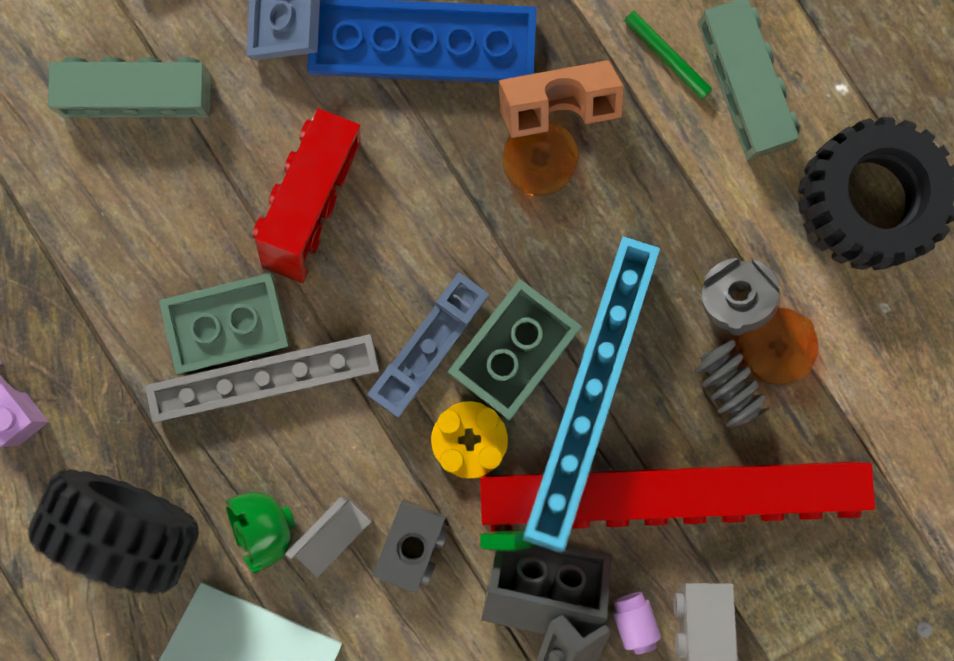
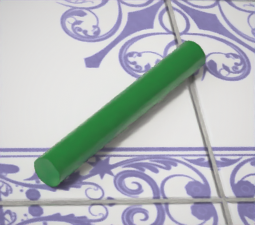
[624,10,713,100]

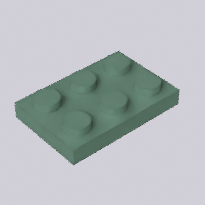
[159,273,291,375]

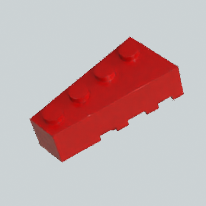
[252,108,361,284]

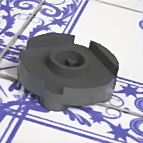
[702,258,780,335]

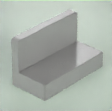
[286,494,373,578]

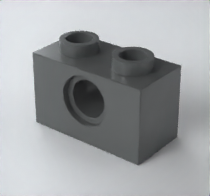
[372,499,450,593]

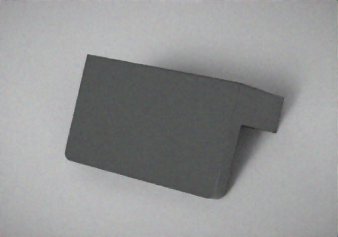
[536,615,611,661]

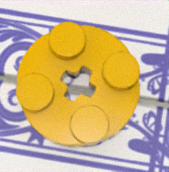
[431,401,508,478]

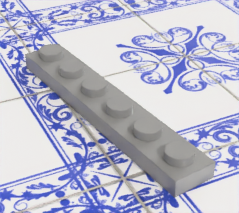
[145,334,380,423]

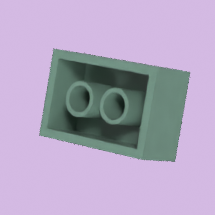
[447,279,582,420]

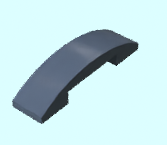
[367,272,489,418]

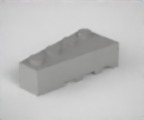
[673,583,737,661]

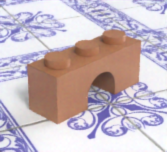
[499,60,623,138]

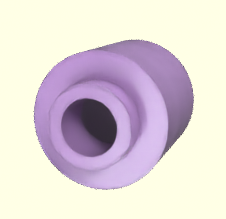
[612,592,662,655]

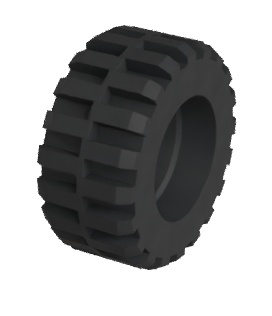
[798,117,954,270]
[28,469,199,594]

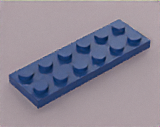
[308,0,536,83]

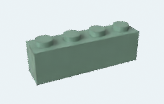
[697,0,800,161]
[48,57,211,117]

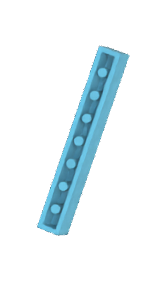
[523,236,660,553]

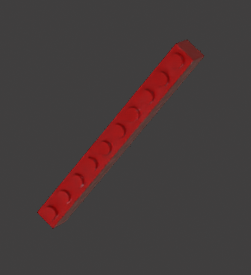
[480,461,875,532]

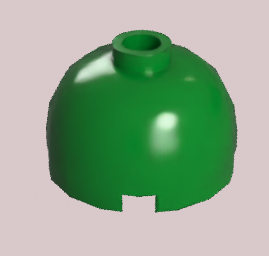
[225,492,295,574]

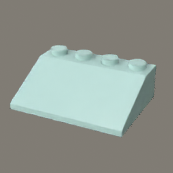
[159,581,342,661]

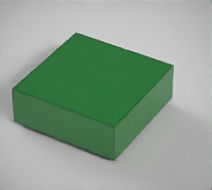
[480,530,534,551]

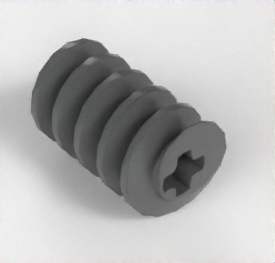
[694,340,770,428]

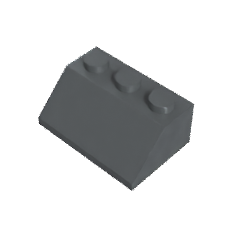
[481,544,612,638]

